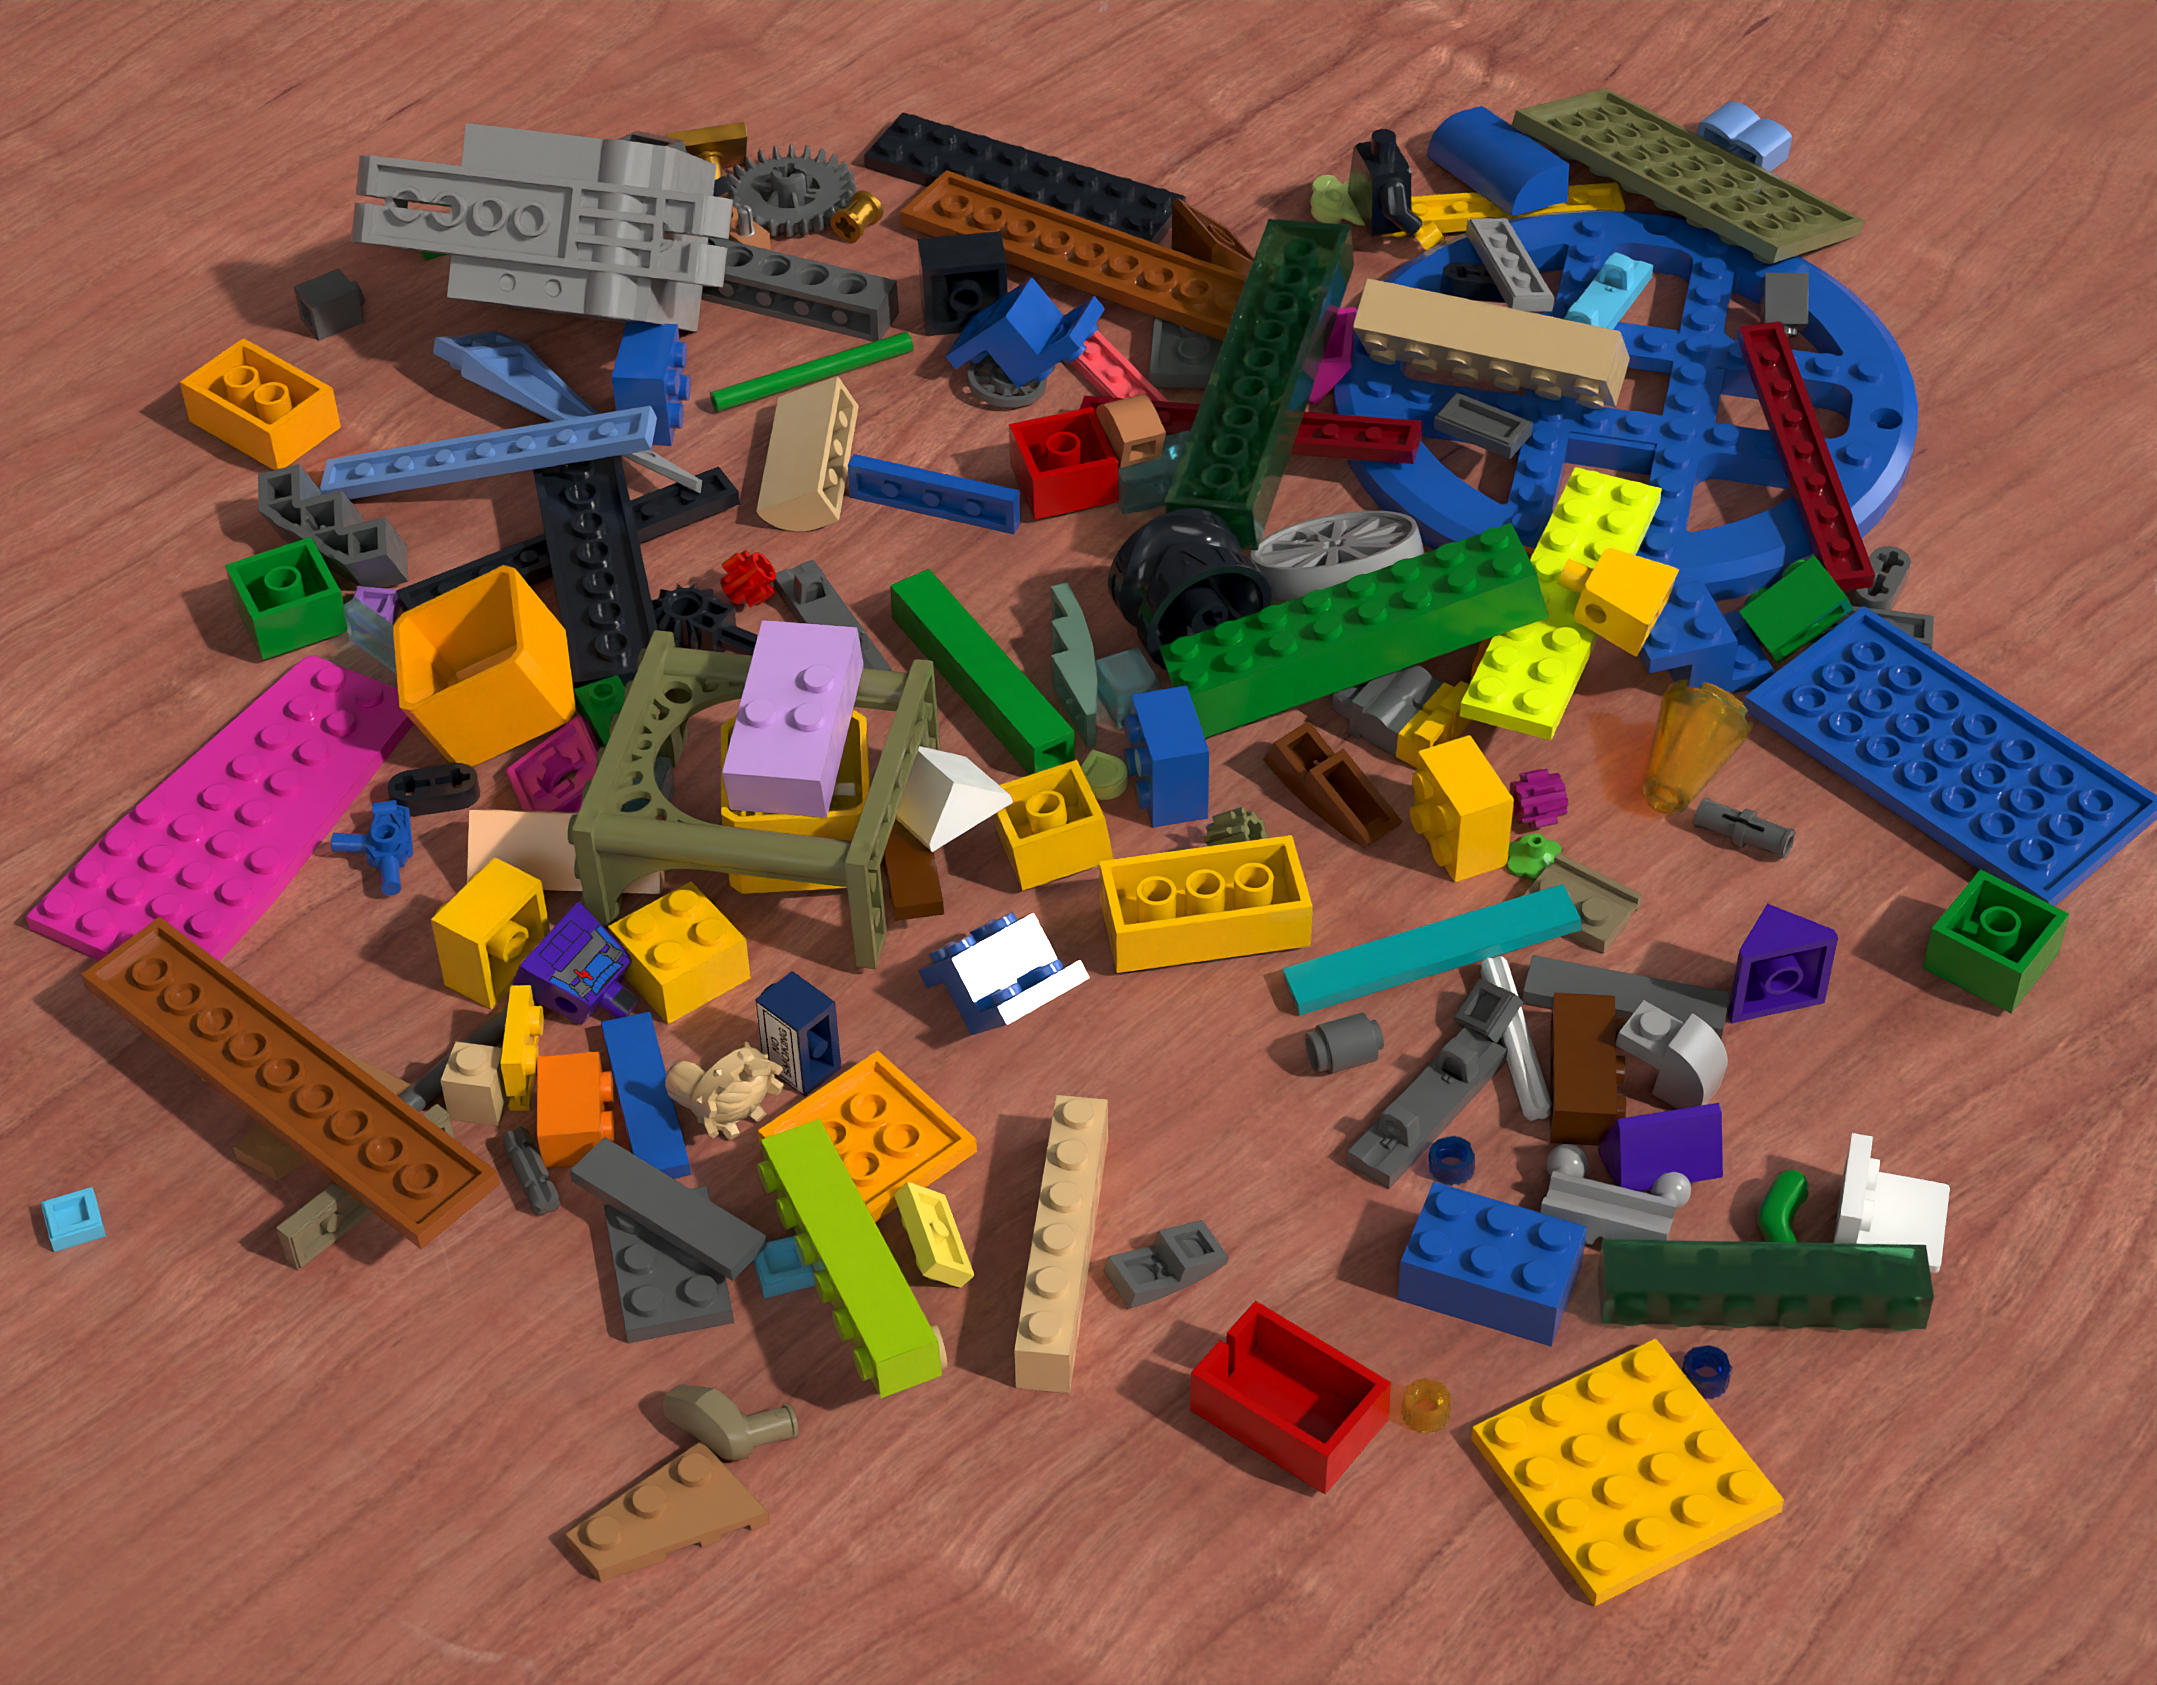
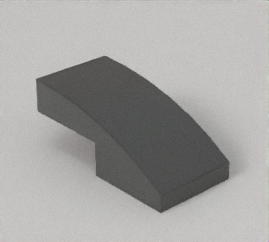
[1104,1220,1229,1309]

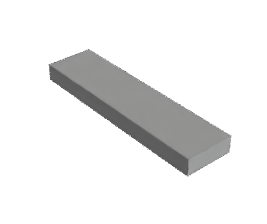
[1466,218,1554,312]

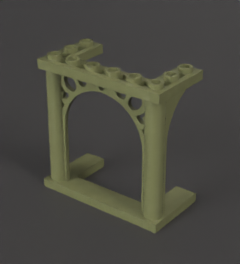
[568,630,941,969]

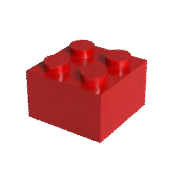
[1009,407,1119,520]

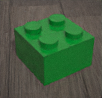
[225,537,349,660]
[1922,869,2070,1014]

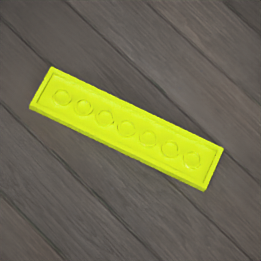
[1460,467,1662,741]

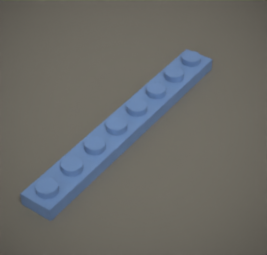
[320,406,657,499]

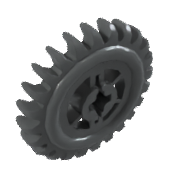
[727,144,857,237]

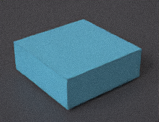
[41,1187,106,1252]
[753,1235,815,1299]

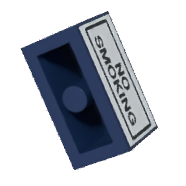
[755,971,842,1097]

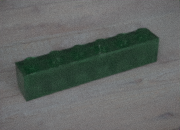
[1597,1239,1934,1331]

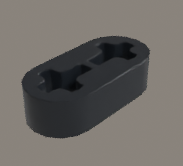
[1440,263,1506,303]
[387,763,481,817]

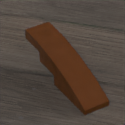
[882,818,944,921]

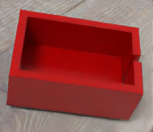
[1190,1300,1391,1495]

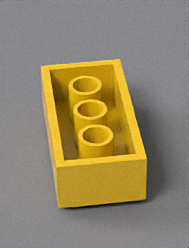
[1099,835,1313,973]

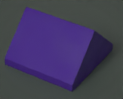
[1728,903,1838,1024]
[1598,1103,1723,1191]

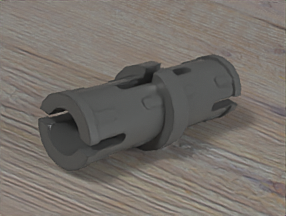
[1694,797,1796,859]

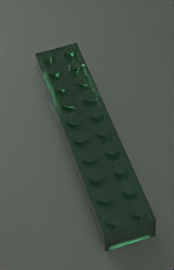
[1164,219,1354,551]

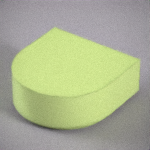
[1081,749,1127,800]

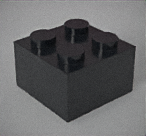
[917,231,1008,336]

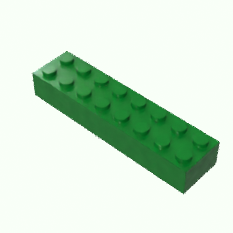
[1159,523,1548,738]

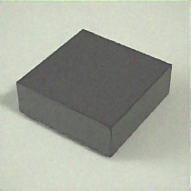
[1453,978,1523,1043]

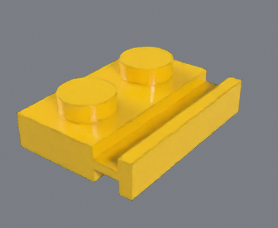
[500,985,544,1111]

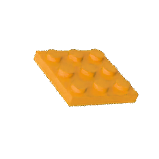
[758,1050,977,1222]

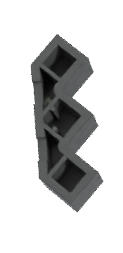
[258,464,408,588]

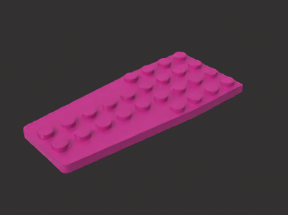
[26,656,414,961]

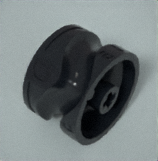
[1108,508,1272,670]

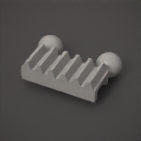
[1540,1144,1691,1260]

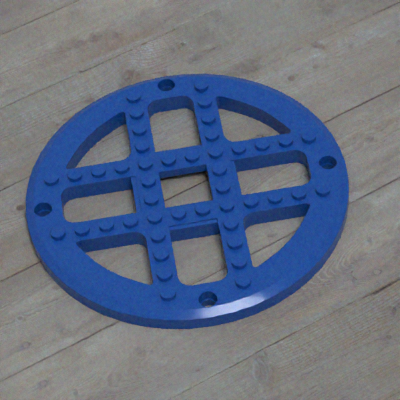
[1333,210,1918,601]

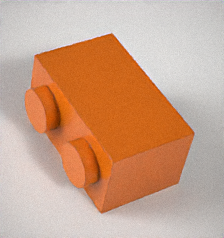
[537,1052,614,1168]

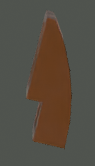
[1263,721,1403,848]

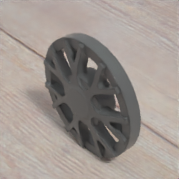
[967,354,1047,408]

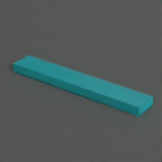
[1282,884,1581,1016]

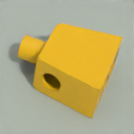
[1557,548,1679,657]

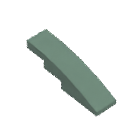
[1051,582,1098,749]

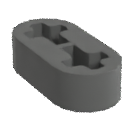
[1852,546,1911,611]

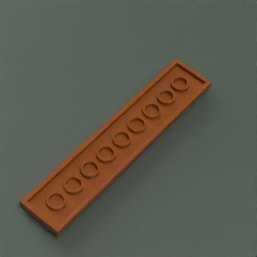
[900,170,1290,349]
[81,917,500,1249]

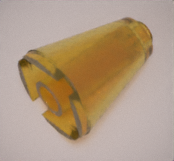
[1642,680,1753,814]

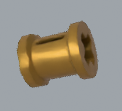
[830,190,883,243]

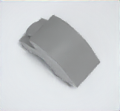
[1615,1000,1728,1109]

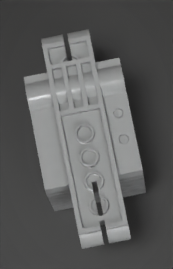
[351,123,733,332]

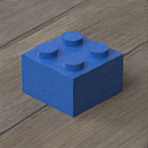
[611,322,691,446]
[1124,685,1209,828]

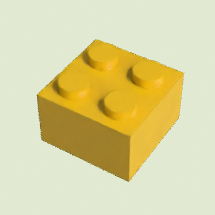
[1409,735,1514,882]
[992,760,1114,891]
[431,857,550,1009]
[608,881,751,1024]

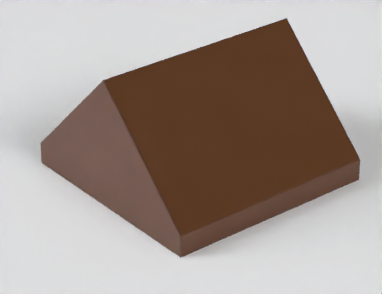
[1172,198,1267,279]

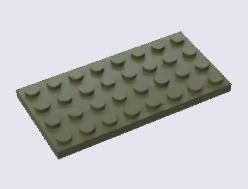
[1512,88,1865,264]

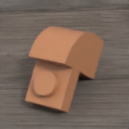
[1096,394,1166,468]

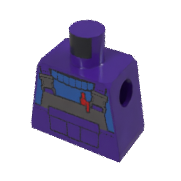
[512,902,640,1025]

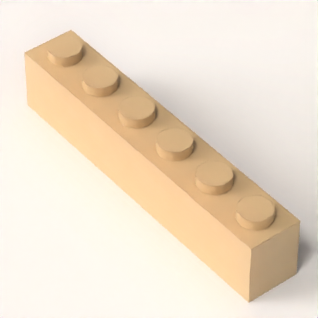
[1014,1095,1108,1393]

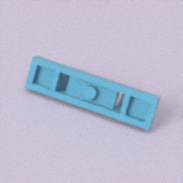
[1564,252,1653,330]

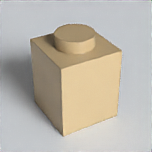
[440,1041,509,1126]

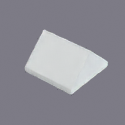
[896,746,1013,852]

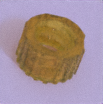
[1401,1378,1452,1434]

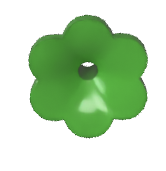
[1507,833,1561,883]

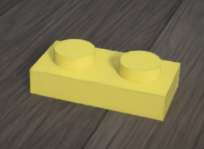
[894,1182,974,1288]

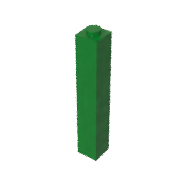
[890,569,1075,775]

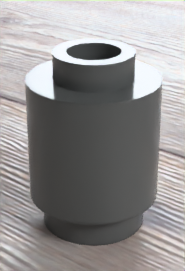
[1305,1012,1384,1074]

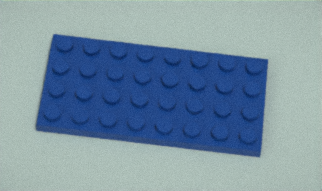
[1743,606,2157,906]

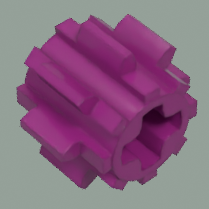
[1509,769,1569,828]

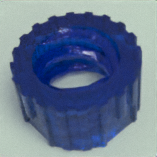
[1428,1136,1475,1186]
[1682,1345,1732,1400]

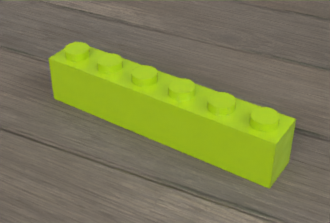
[757,1119,942,1398]

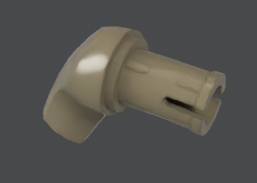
[663,1384,799,1460]

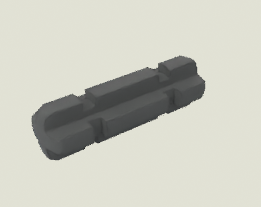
[502,1127,560,1216]

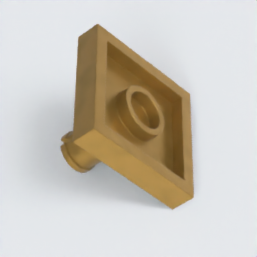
[664,122,748,179]

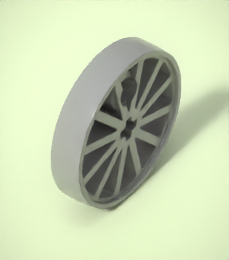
[1251,511,1424,602]

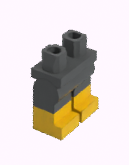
[1332,664,1473,768]

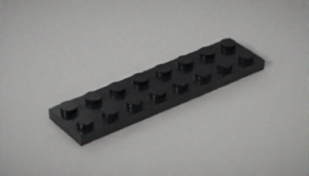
[864,112,1186,244]
[533,455,658,689]

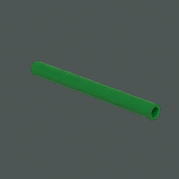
[710,332,913,412]

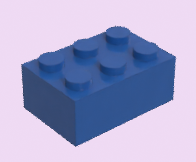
[1397,1181,1587,1347]

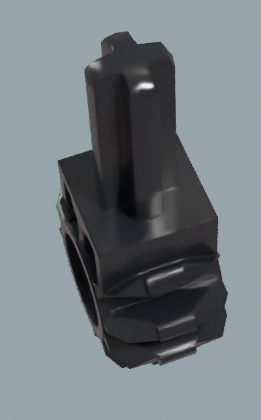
[652,583,758,656]

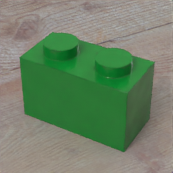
[1739,555,1853,665]

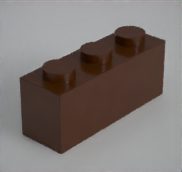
[1550,992,1626,1146]

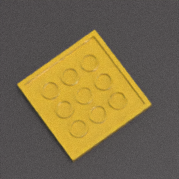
[1471,1338,1784,1607]

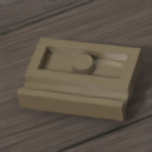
[1523,853,1642,954]

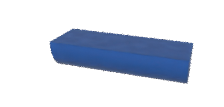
[1427,106,1569,216]

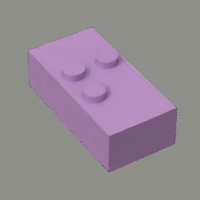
[722,620,864,818]

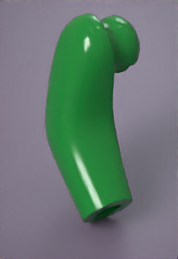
[1757,1169,1809,1263]

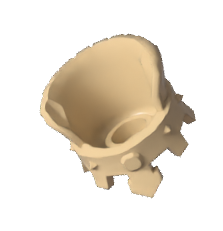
[665,1041,784,1140]

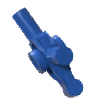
[331,800,413,895]

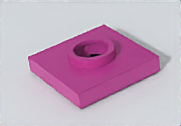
[506,714,600,812]

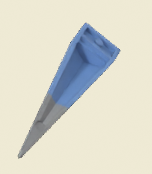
[433,331,702,493]

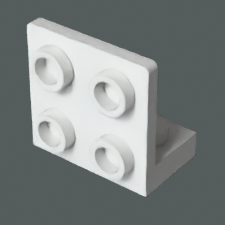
[1832,1133,1950,1273]

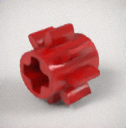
[720,550,776,607]

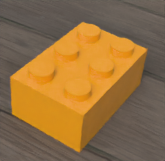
[180,338,341,470]

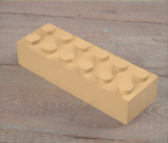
[1353,278,1630,409]

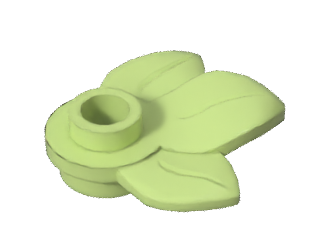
[1310,175,1365,225]

